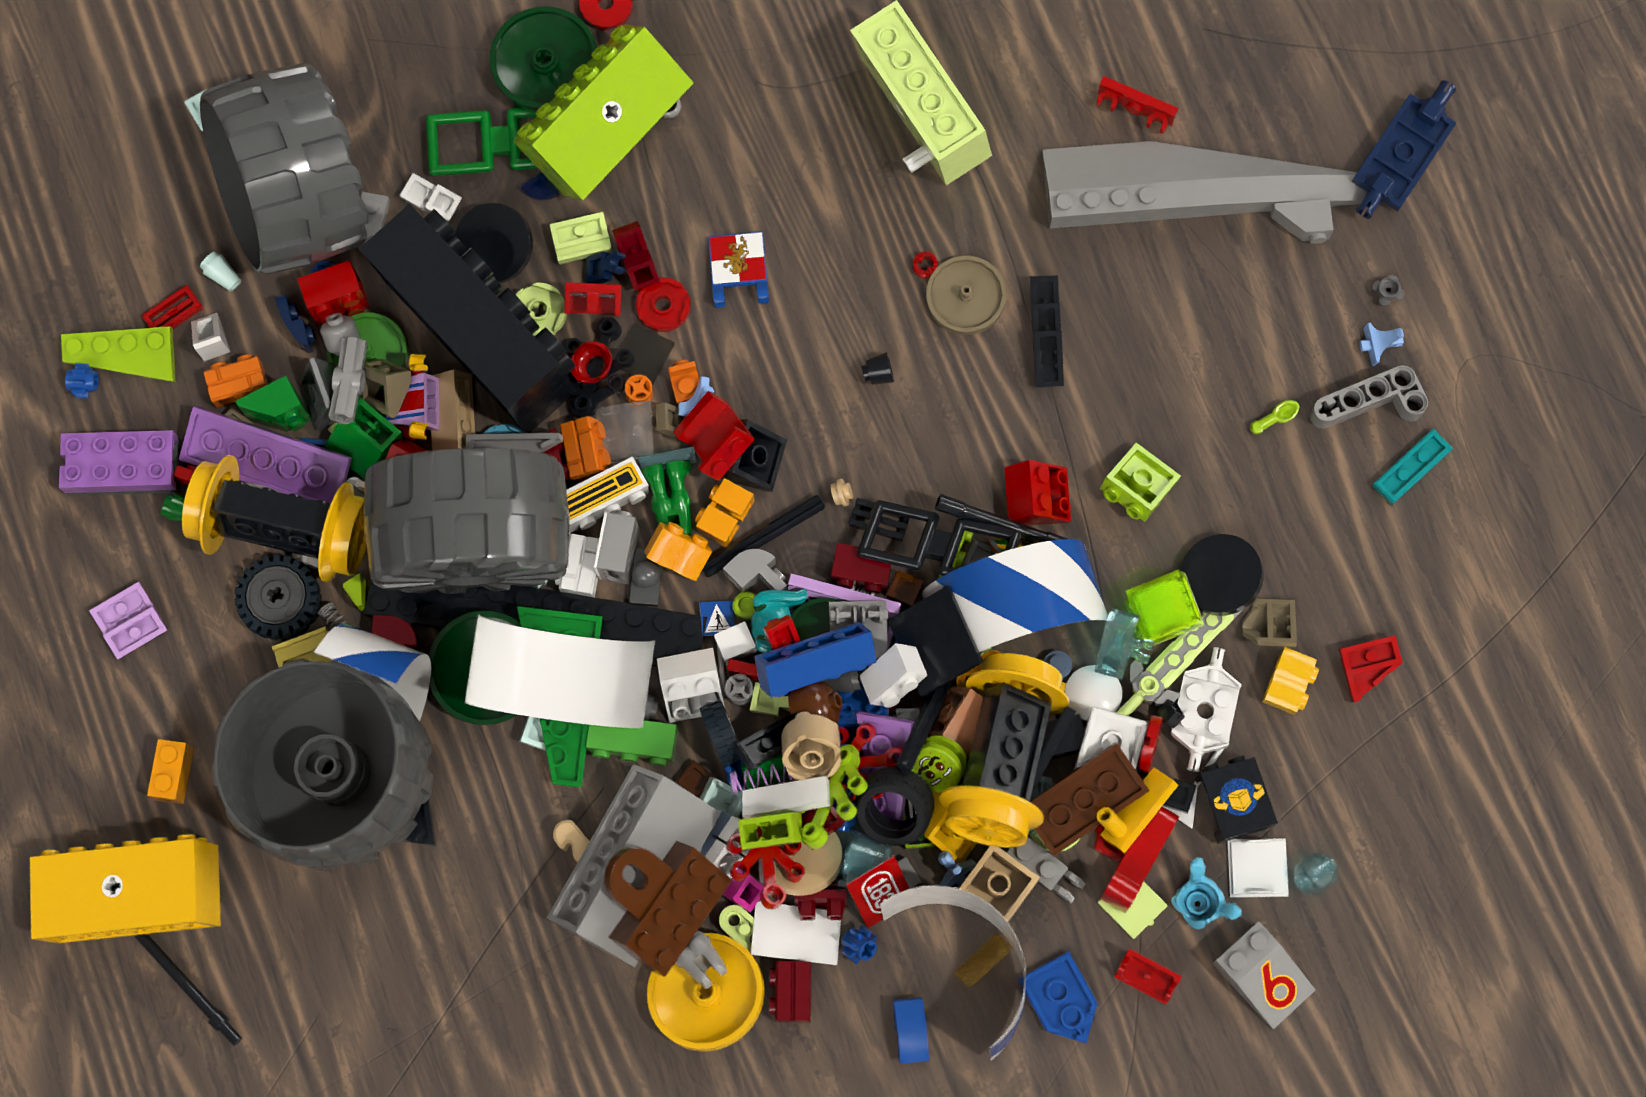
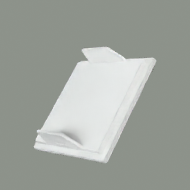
[1227,838,1288,898]

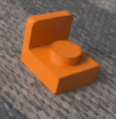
[668,360,699,406]

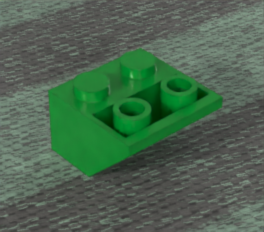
[325,397,404,481]

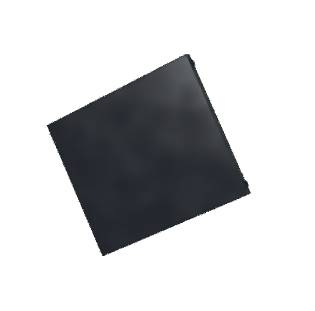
[888,586,983,696]

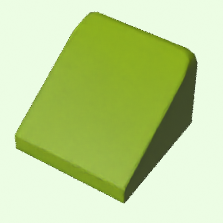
[343,573,366,612]

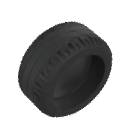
[855,766,935,846]

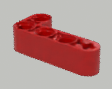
[1100,807,1179,913]

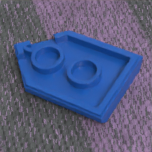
[1018,952,1098,1044]

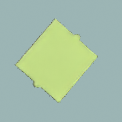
[1098,882,1168,940]

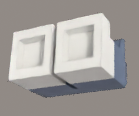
[700,811,758,878]

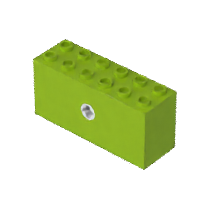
[513,25,693,200]

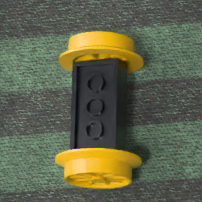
[182,455,367,582]
[939,653,1069,848]

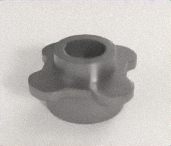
[1372,275,1405,306]

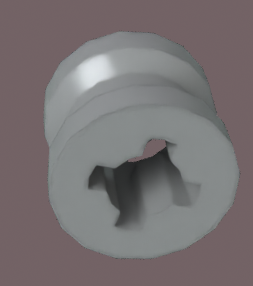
[725,674,754,706]

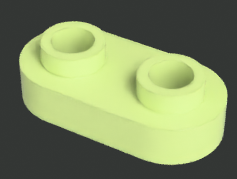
[719,905,754,953]

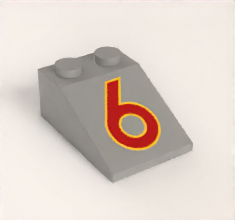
[1212,922,1316,1030]

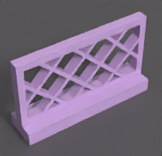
[787,573,902,666]

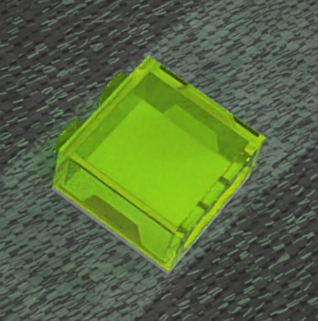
[1125,570,1205,646]

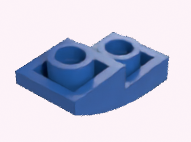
[893,997,929,1064]

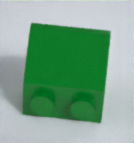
[235,376,311,432]

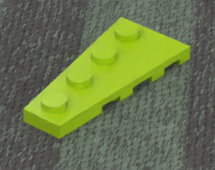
[61,326,176,382]

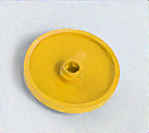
[647,933,764,1051]

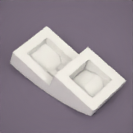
[399,173,462,222]

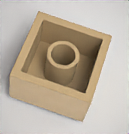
[959,846,1040,923]

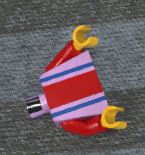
[377,354,440,441]

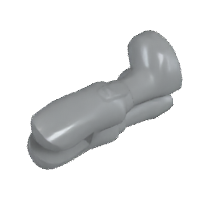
[676,930,727,989]

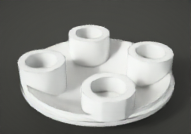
[1065,665,1122,722]

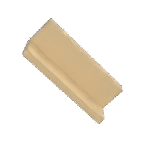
[431,370,475,451]

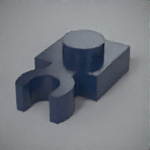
[586,251,625,284]

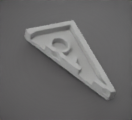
[466,433,563,453]

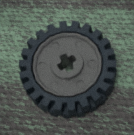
[234,554,322,641]

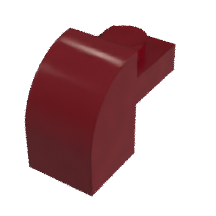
[612,221,660,291]
[372,615,421,651]

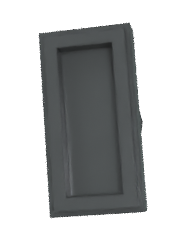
[629,548,663,607]

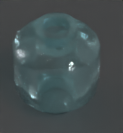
[1294,853,1338,896]

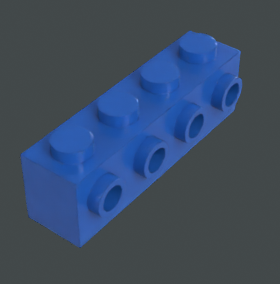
[754,622,877,697]

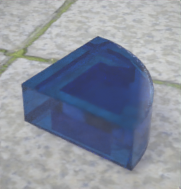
[520,172,559,201]

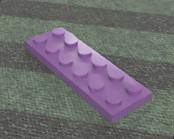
[179,406,352,504]

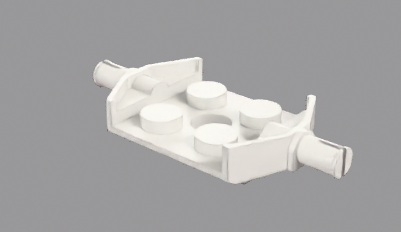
[1171,647,1242,772]

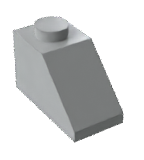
[1271,199,1334,244]

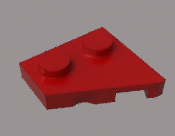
[1338,635,1403,702]

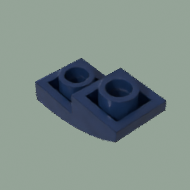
[275,295,316,353]

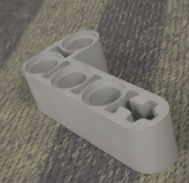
[1310,365,1428,429]

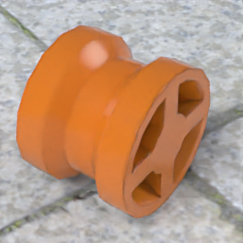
[625,375,653,408]

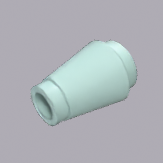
[200,251,241,292]

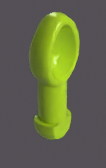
[1250,400,1300,435]

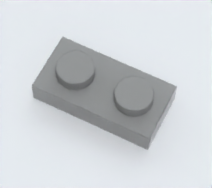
[358,192,390,248]

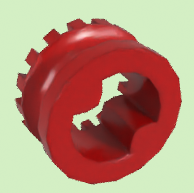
[913,251,938,279]

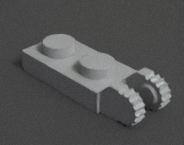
[1007,837,1085,903]

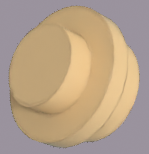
[831,478,853,507]

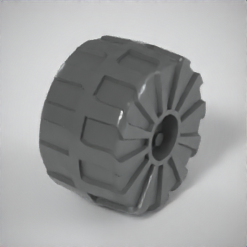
[200,63,368,275]
[364,448,570,594]
[211,658,434,871]

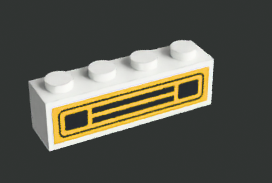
[566,456,649,536]

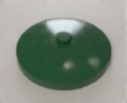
[489,6,597,111]
[428,611,521,725]

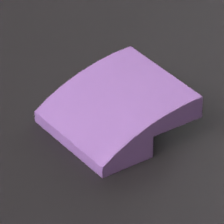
[89,581,167,660]

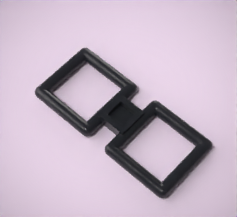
[857,500,1021,576]

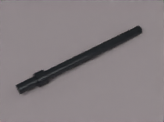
[134,934,243,1046]

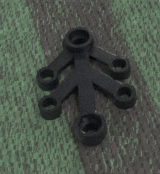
[565,317,635,418]

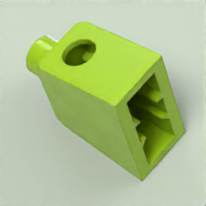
[738,812,804,849]

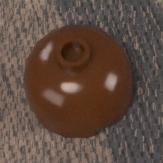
[788,681,843,724]

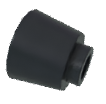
[862,352,894,385]

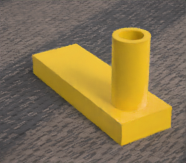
[1097,767,1178,853]

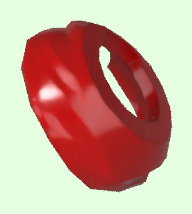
[571,341,612,383]

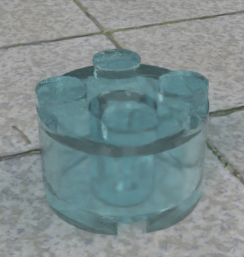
[836,830,892,889]

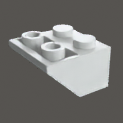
[657,648,725,723]

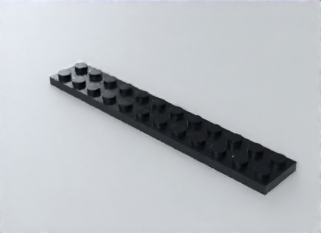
[364,580,707,667]

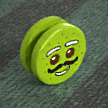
[911,736,968,793]

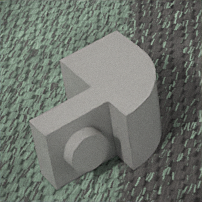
[723,549,787,592]

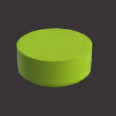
[733,592,756,621]

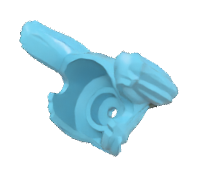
[1171,857,1242,929]

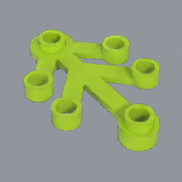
[799,745,868,849]

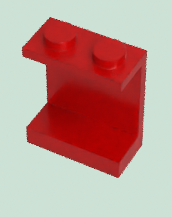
[673,391,755,481]

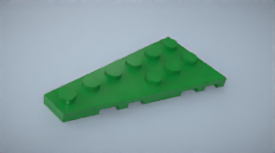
[517,606,602,788]

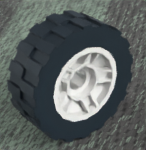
[699,699,741,767]

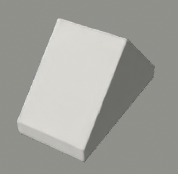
[191,313,230,361]

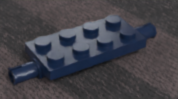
[1351,80,1457,219]

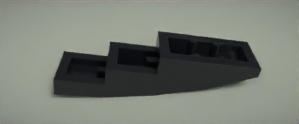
[1030,275,1064,387]

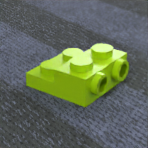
[1100,443,1181,522]

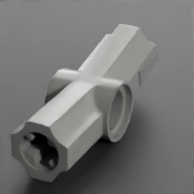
[329,337,368,424]

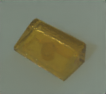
[955,935,1012,989]

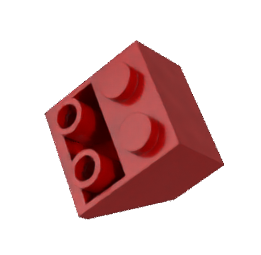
[1004,460,1071,525]

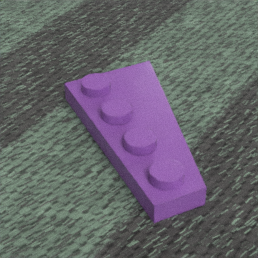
[856,711,915,820]

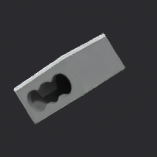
[594,510,640,585]

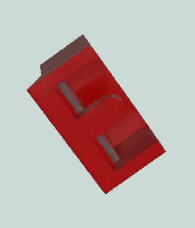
[564,282,622,316]

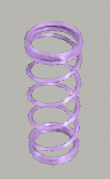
[730,764,796,794]

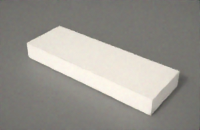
[742,776,830,819]

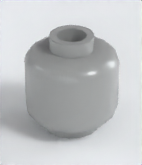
[320,313,361,356]

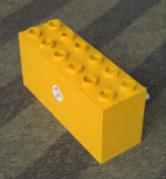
[30,835,221,944]

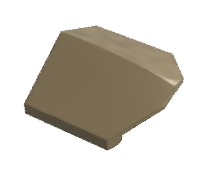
[1242,598,1297,647]

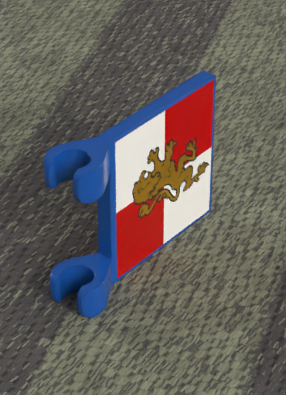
[708,231,769,308]

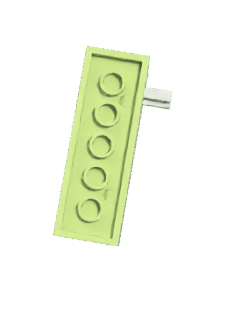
[850,0,992,185]

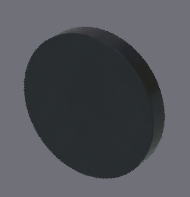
[455,203,533,283]
[1180,534,1264,616]

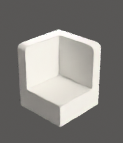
[714,621,757,665]

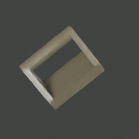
[360,358,411,418]

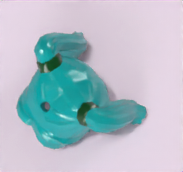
[751,589,808,653]

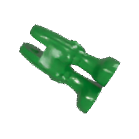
[640,460,692,536]

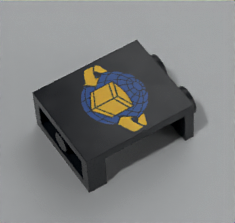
[1195,755,1278,844]

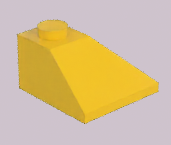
[924,791,977,863]

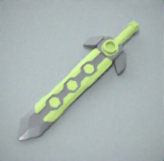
[1115,611,1241,716]

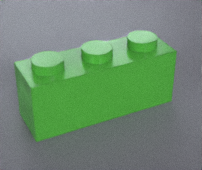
[586,720,678,766]

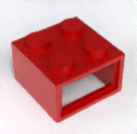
[297,260,370,325]

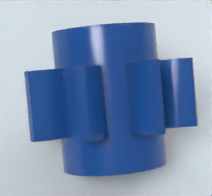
[65,363,99,398]
[841,925,877,964]

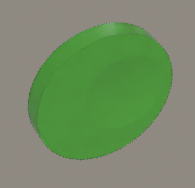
[327,312,408,391]

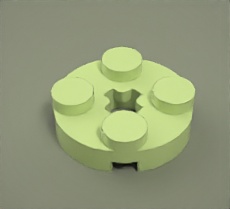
[516,283,567,337]

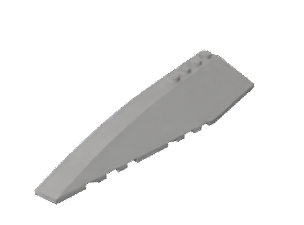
[1042,141,1367,229]

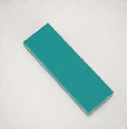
[1372,428,1453,506]

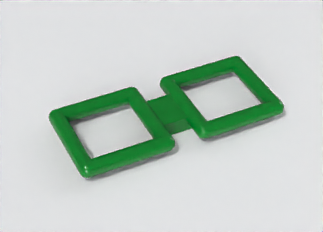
[425,108,537,176]

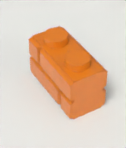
[204,354,268,408]
[560,416,611,482]

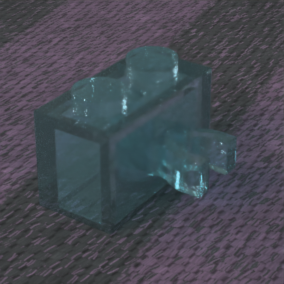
[1094,608,1154,679]

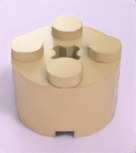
[782,712,841,780]

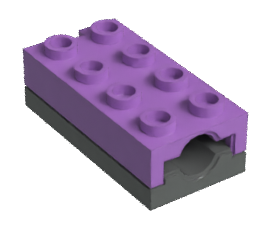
[59,430,181,496]

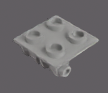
[829,601,888,658]

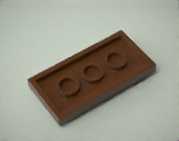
[1030,742,1149,857]

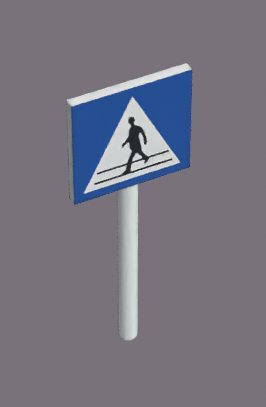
[699,601,735,697]

